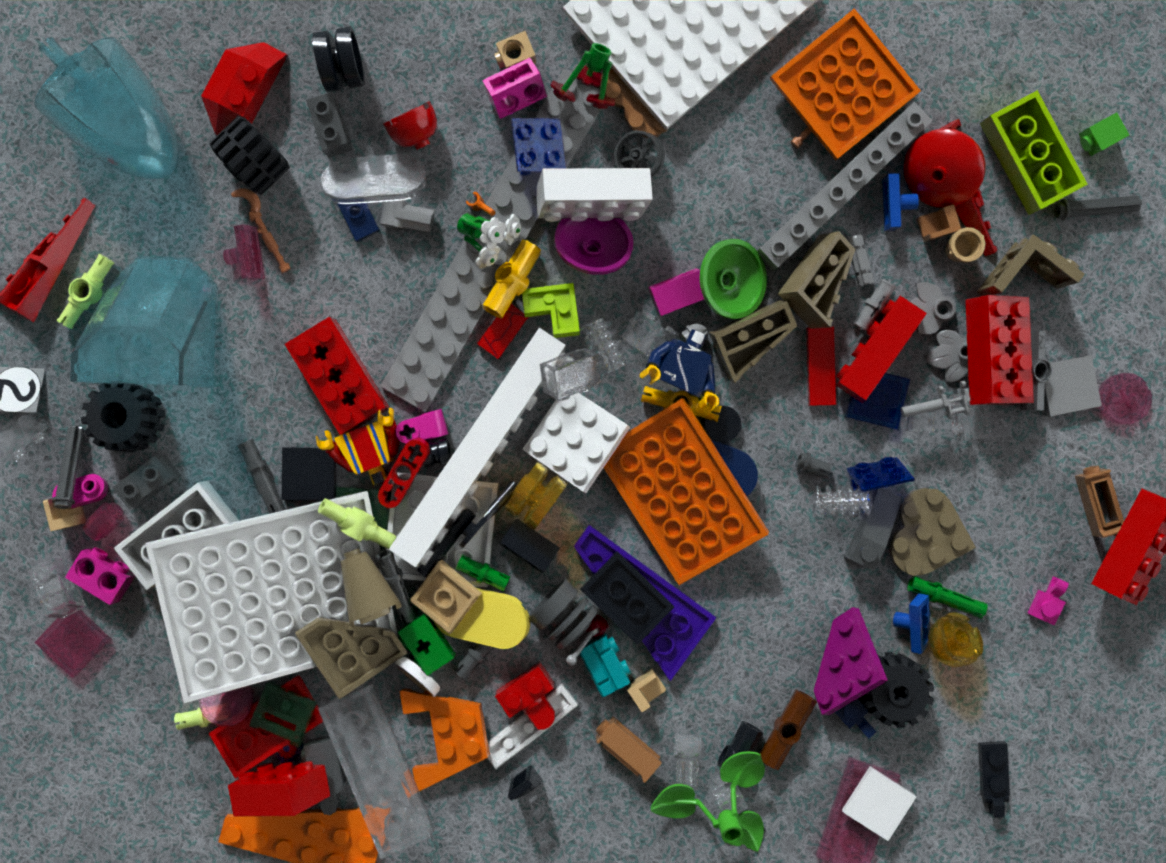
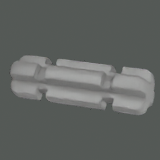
[848,235,874,286]

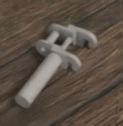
[901,381,971,419]

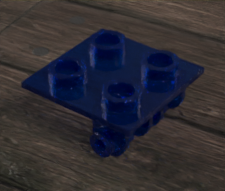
[511,118,566,176]
[846,457,915,492]

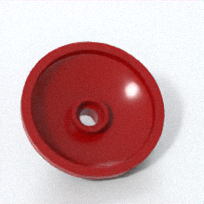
[904,128,986,208]

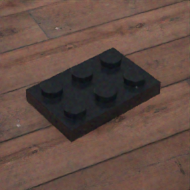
[580,551,674,645]

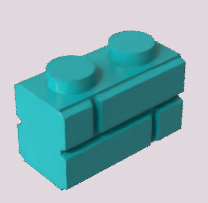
[580,633,632,697]

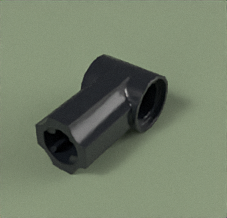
[717,721,763,767]

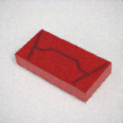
[477,304,529,359]

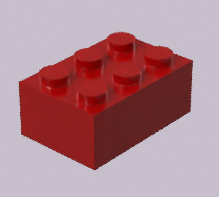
[228,761,330,817]

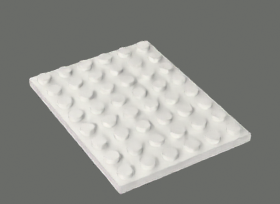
[563,0,819,130]
[146,491,398,703]

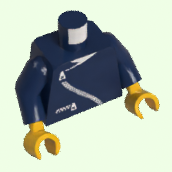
[639,329,719,411]

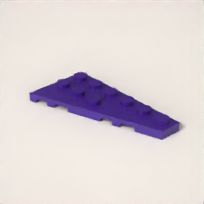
[574,525,716,681]

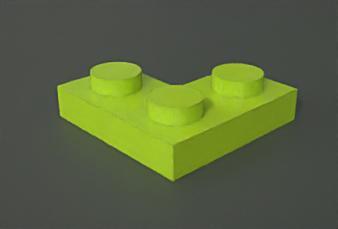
[522,283,580,338]

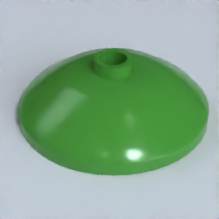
[700,239,767,319]

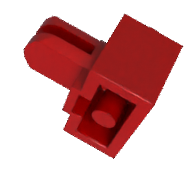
[495,661,555,730]

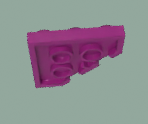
[813,607,888,715]

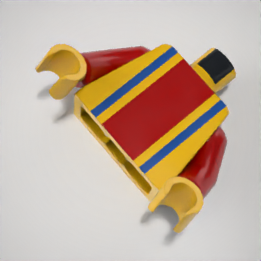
[316,408,400,485]

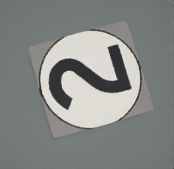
[0,367,45,413]

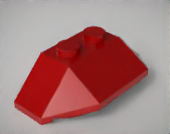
[201,42,288,135]

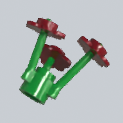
[550,43,615,109]

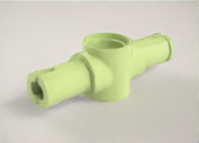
[57,254,115,329]
[318,498,396,549]

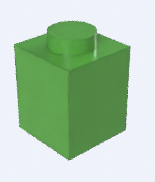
[1079,112,1129,156]

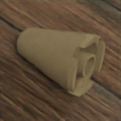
[340,548,402,627]

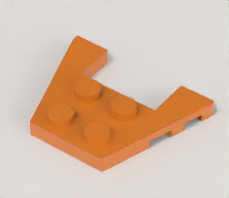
[399,688,490,792]

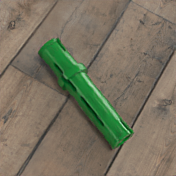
[907,576,988,619]

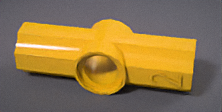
[483,240,541,319]

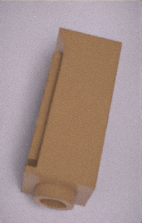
[1075,465,1124,538]
[596,716,662,783]

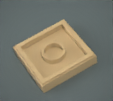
[410,560,482,634]

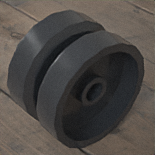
[312,26,365,93]

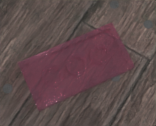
[816,757,900,863]

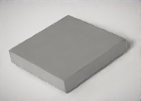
[1044,355,1102,417]

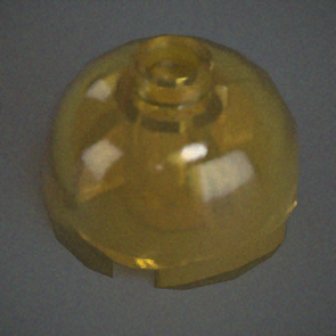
[928,612,983,668]

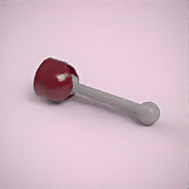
[566,615,608,666]

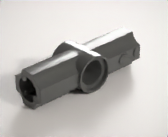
[1020,331,1052,410]

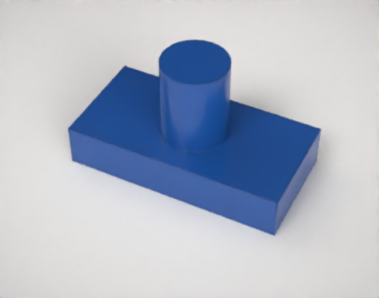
[882,174,919,231]
[893,593,931,654]

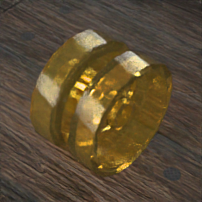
[504,462,568,530]

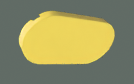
[434,587,530,649]

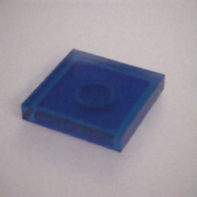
[845,373,910,430]

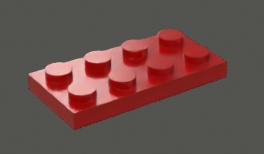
[209,675,326,779]

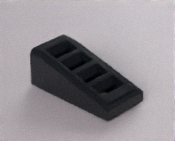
[508,766,542,801]

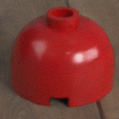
[383,101,437,150]

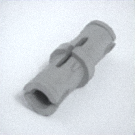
[853,279,896,332]

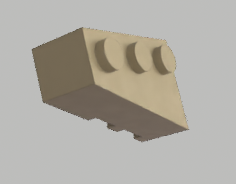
[778,231,855,329]
[708,300,797,383]

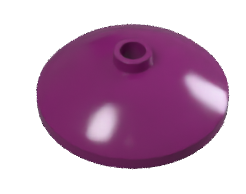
[554,217,634,275]

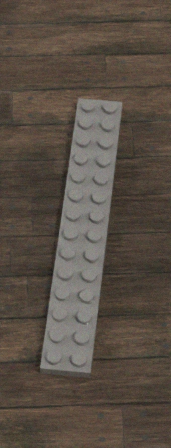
[381,69,602,412]

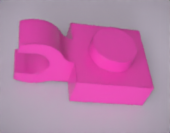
[1028,576,1069,626]

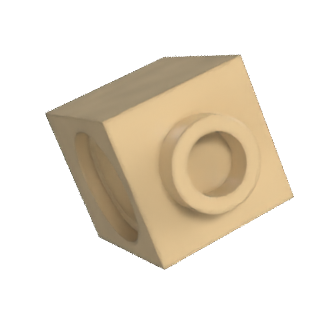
[494,31,536,69]

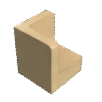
[43,499,87,531]
[626,668,666,712]

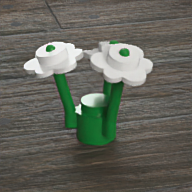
[457,213,521,269]

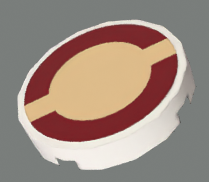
[394,656,440,697]

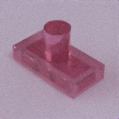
[223,224,265,281]

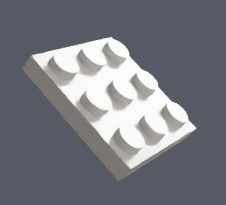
[522,385,630,493]

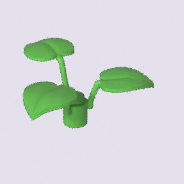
[651,751,765,852]

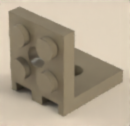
[976,234,1085,296]

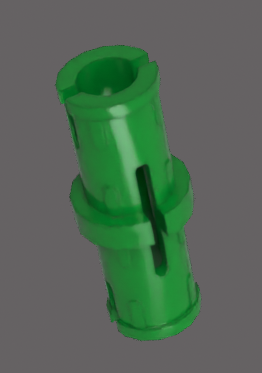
[455,554,511,592]

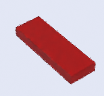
[806,327,836,406]

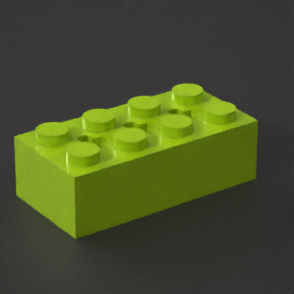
[980,90,1088,215]

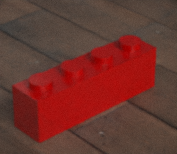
[836,295,927,403]

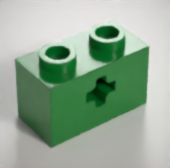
[398,613,456,676]

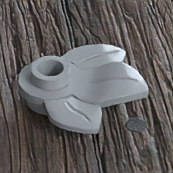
[910,282,956,335]
[926,330,968,382]

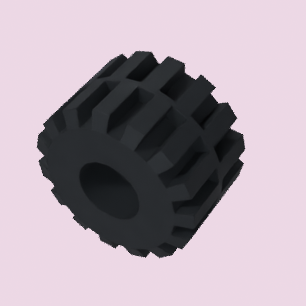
[209,115,290,195]
[81,381,165,452]
[860,652,934,728]

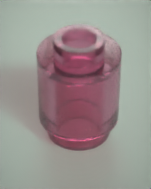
[83,502,124,541]

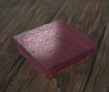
[34,603,111,678]

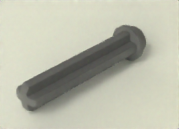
[1054,196,1142,220]
[52,426,84,509]

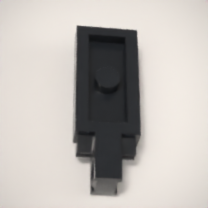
[978,741,1010,818]

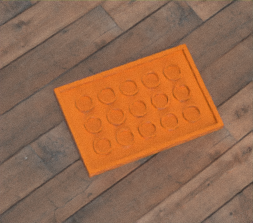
[604,397,769,585]

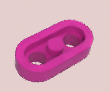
[52,474,108,509]

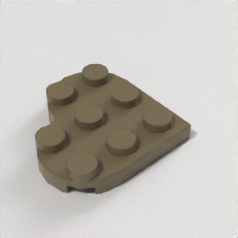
[889,488,976,576]

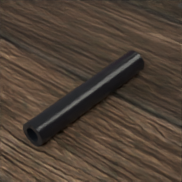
[417,508,476,578]

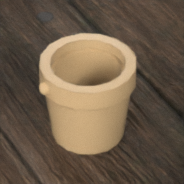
[945,227,985,263]

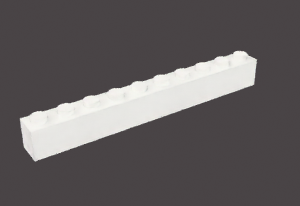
[389,328,567,568]

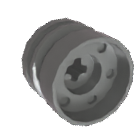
[529,578,598,650]

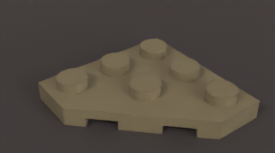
[295,617,407,699]

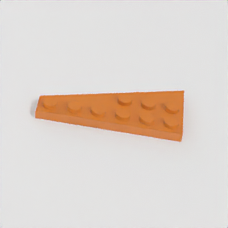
[218,805,391,863]

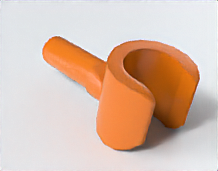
[466,192,495,216]

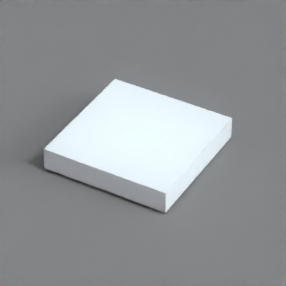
[842,766,916,841]

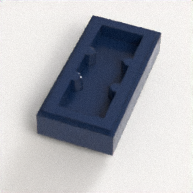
[333,183,380,242]

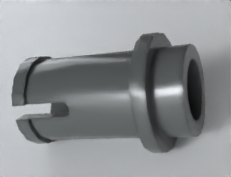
[795,452,831,479]

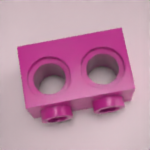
[482,58,547,119]
[65,547,135,605]

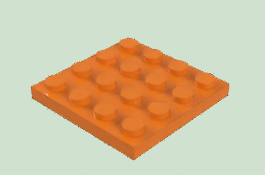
[770,8,921,161]

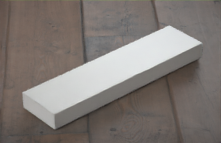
[487,684,578,769]

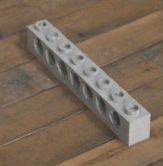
[757,101,933,271]

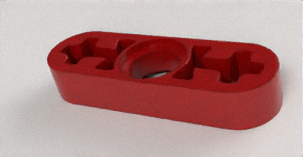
[378,438,430,508]

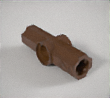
[760,689,817,771]

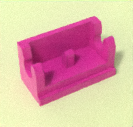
[648,268,704,316]

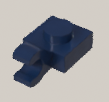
[835,699,877,738]

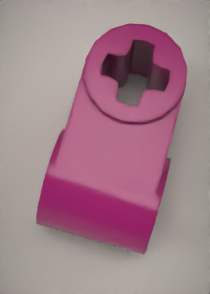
[396,409,449,443]

